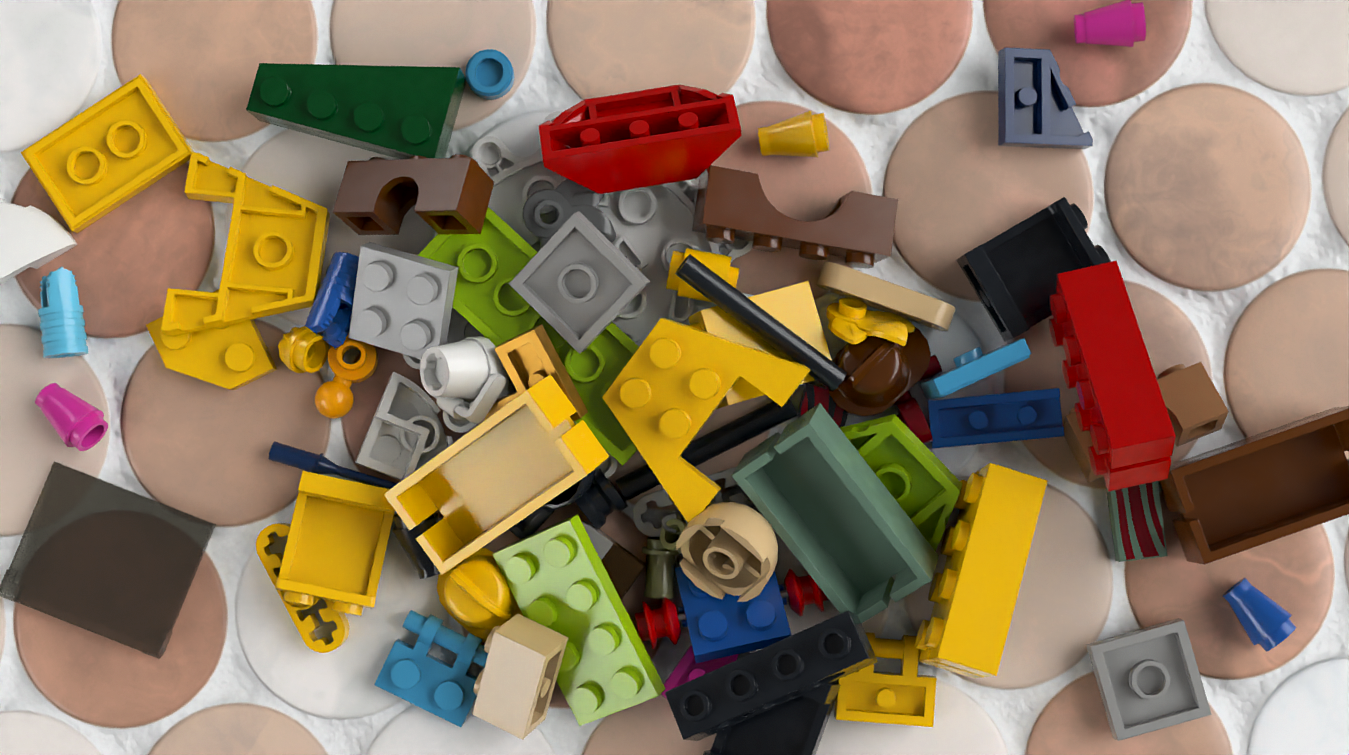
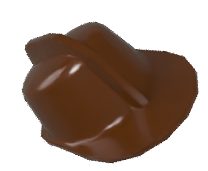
[828,327,931,417]

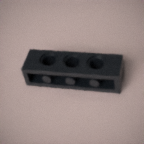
[665,610,878,741]

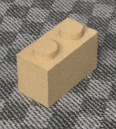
[472,613,568,740]

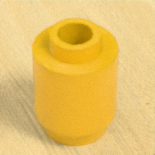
[666,248,739,303]

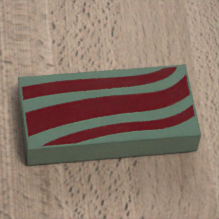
[1105,481,1168,562]

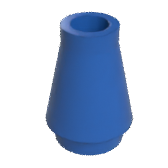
[1223,578,1296,652]

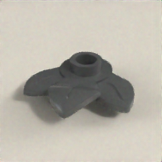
[522,178,616,248]

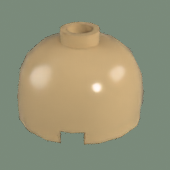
[676,502,778,602]

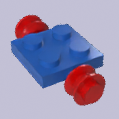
[635,567,829,663]

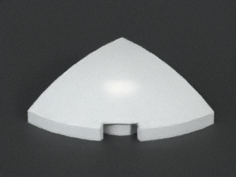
[0,198,78,285]
[355,372,453,481]

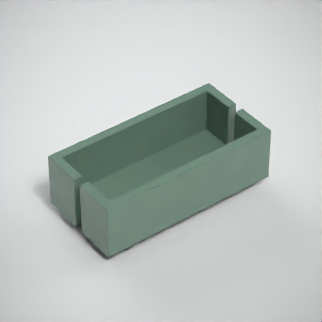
[732,403,939,623]

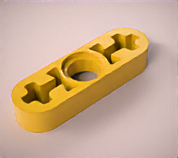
[256,523,350,653]

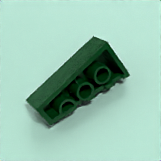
[246,63,467,159]

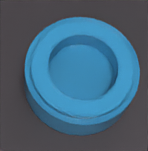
[465,49,514,100]

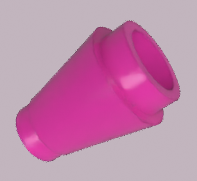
[1074,0,1146,47]
[35,383,108,451]

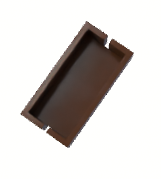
[1158,406,1349,565]

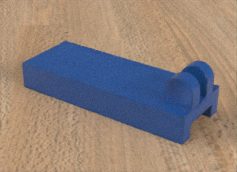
[928,388,1064,449]

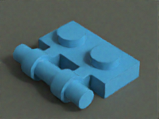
[374,610,488,727]

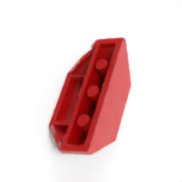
[539,84,742,194]

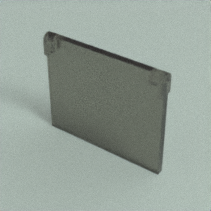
[0,462,216,659]

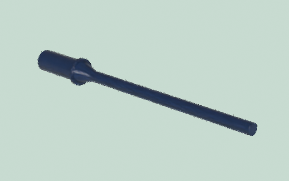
[268,441,398,489]

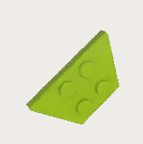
[840,414,962,551]

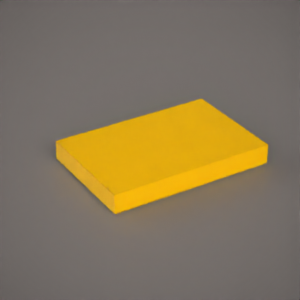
[21,74,195,233]

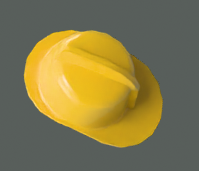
[437,548,523,643]

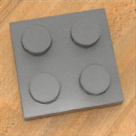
[509,211,650,354]
[348,242,458,359]
[1086,618,1212,741]

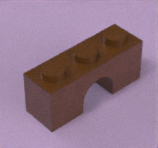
[333,154,494,235]

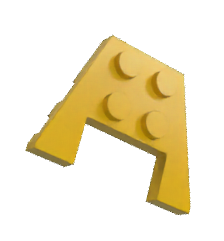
[161,152,330,336]
[602,318,810,523]

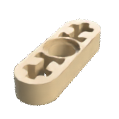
[816,262,956,331]

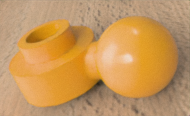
[315,333,378,419]

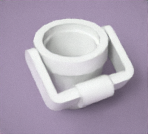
[420,336,506,424]

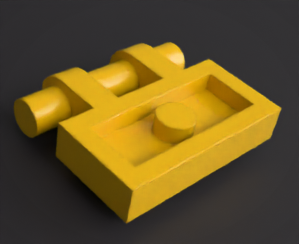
[834,632,937,727]

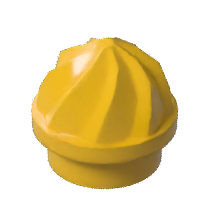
[278,326,329,373]

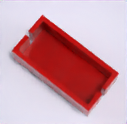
[1049,260,1176,492]

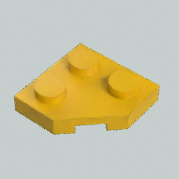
[146,289,278,390]

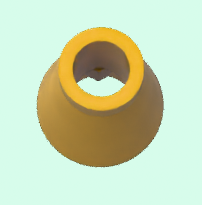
[758,110,830,157]

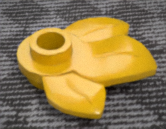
[826,298,915,346]

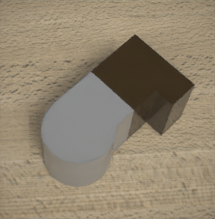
[581,521,646,600]

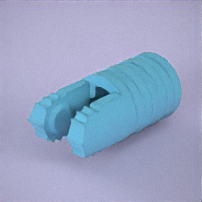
[38,267,88,358]

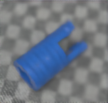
[305,252,359,349]

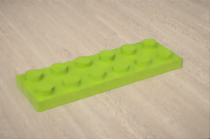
[417,207,639,466]

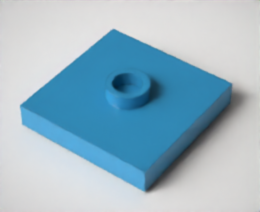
[919,338,1032,400]

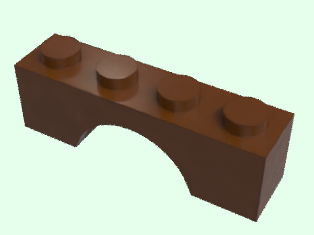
[692,165,898,268]

